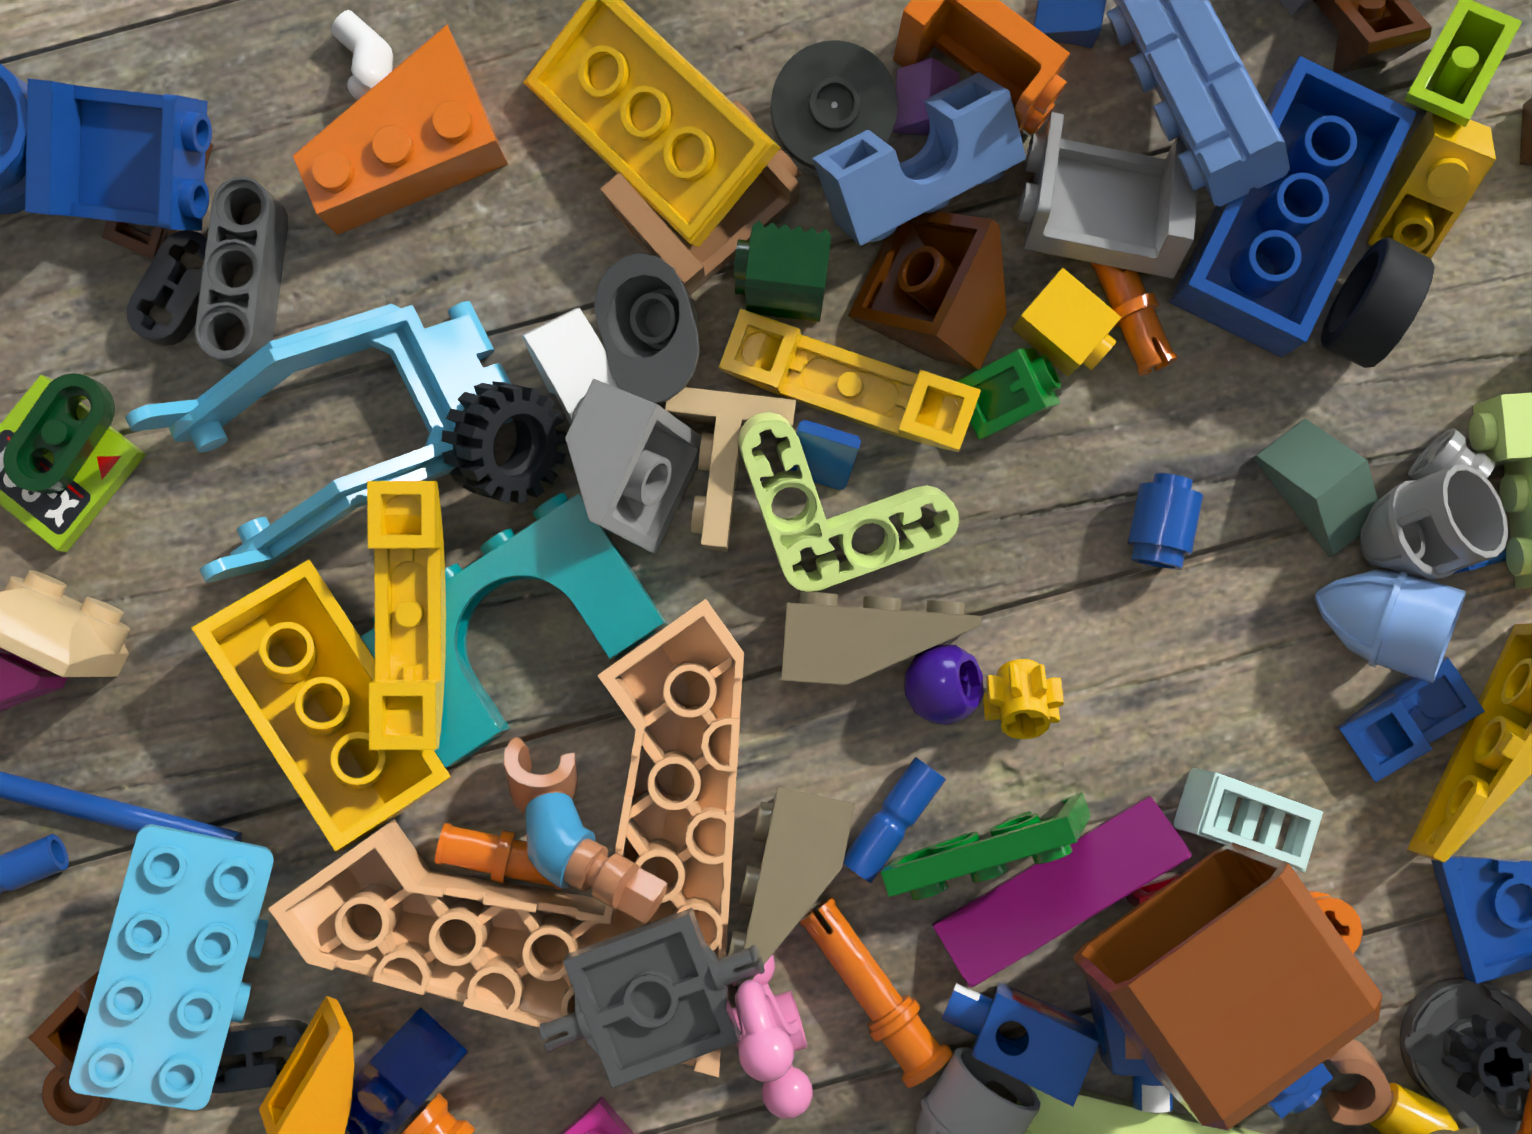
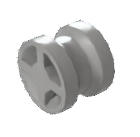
[1408,428,1495,480]

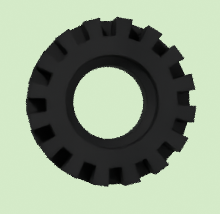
[441,381,567,504]

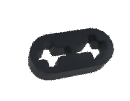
[127,230,207,346]
[211,1019,308,1094]

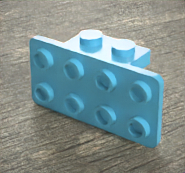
[69,825,274,1110]

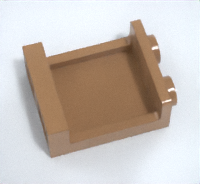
[600,100,800,295]

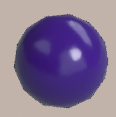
[904,644,984,725]

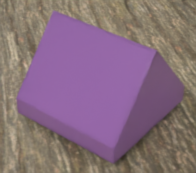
[893,57,959,135]

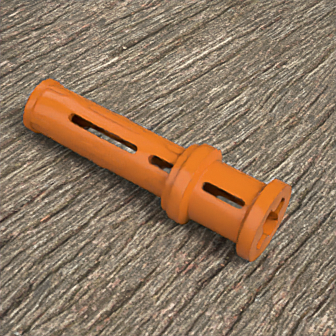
[799,897,953,1088]

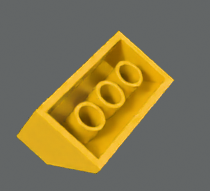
[191,559,451,854]

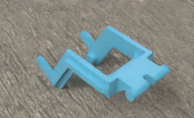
[125,301,513,583]

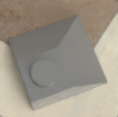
[565,378,702,554]

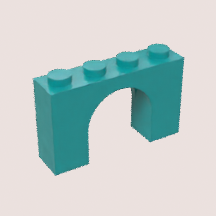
[361,493,668,768]

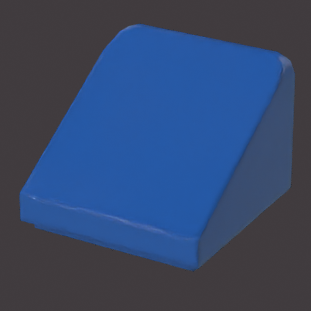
[1034,0,1106,48]
[788,420,861,490]

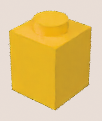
[1012,268,1122,377]

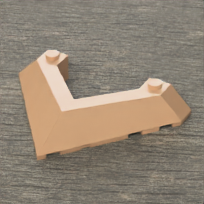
[268,599,744,1078]

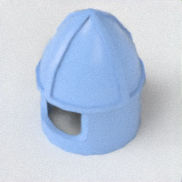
[1314,569,1466,683]

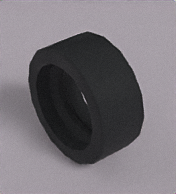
[1321,237,1435,368]

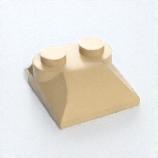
[0,570,130,677]

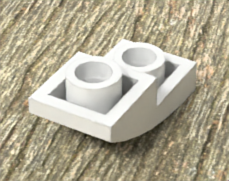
[521,308,618,426]

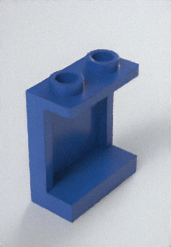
[25,78,212,231]

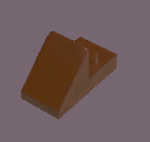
[1313,0,1432,74]

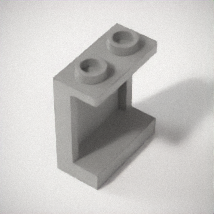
[1017,112,1198,279]

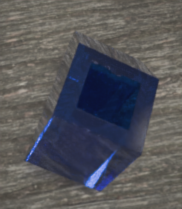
[345,1007,468,1134]

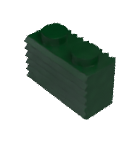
[733,221,831,322]

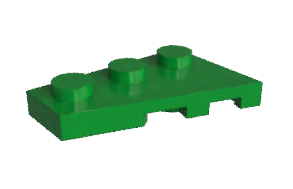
[880,792,1091,900]

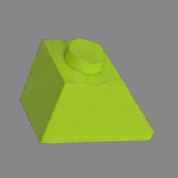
[1404,0,1522,127]

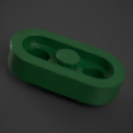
[3,373,115,494]

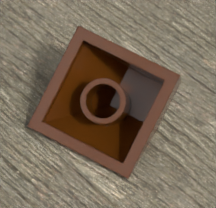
[848,211,1007,370]

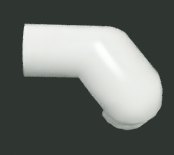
[331,10,393,100]

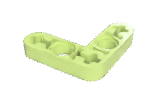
[738,412,959,592]

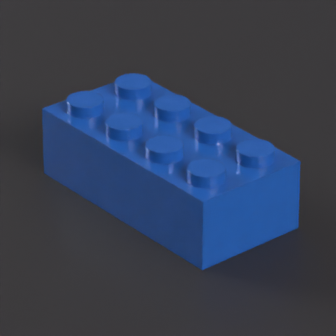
[1169,56,1417,357]

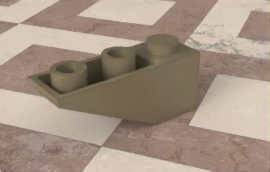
[781,592,982,685]
[728,787,855,989]

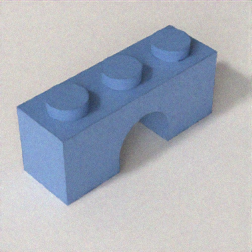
[812,72,1026,246]

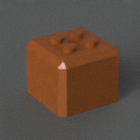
[1072,842,1382,1130]

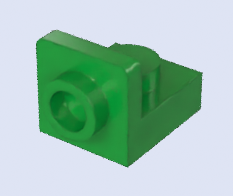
[956,348,1061,440]

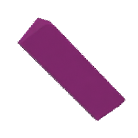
[932,795,1192,988]

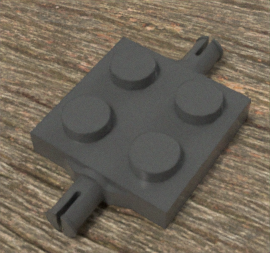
[539,908,765,1088]

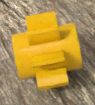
[983,659,1064,739]

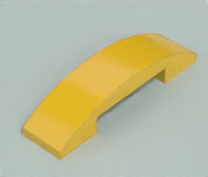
[719,309,981,452]
[367,481,446,750]

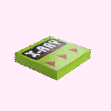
[0,375,147,552]

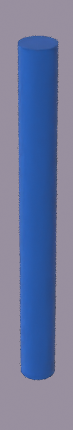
[0,771,242,842]

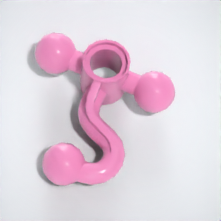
[726,951,813,1119]

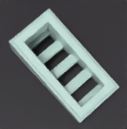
[1174,768,1323,873]

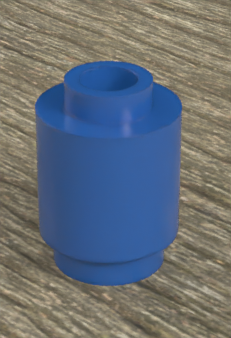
[1127,473,1203,570]

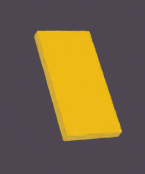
[523,0,781,247]

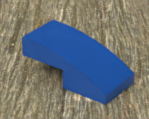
[1338,655,1485,783]

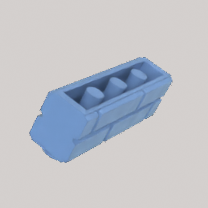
[1106,0,1290,207]

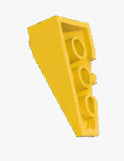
[1407,623,1532,863]

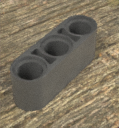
[195,176,288,369]

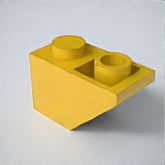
[1367,111,1496,259]

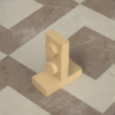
[665,387,796,552]

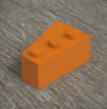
[293,25,508,235]

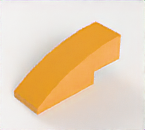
[259,996,354,1134]

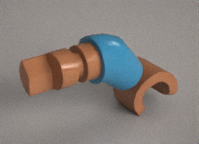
[504,737,667,924]

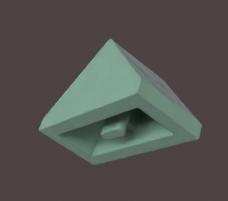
[1253,419,1378,557]

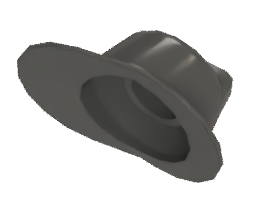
[594,253,700,404]

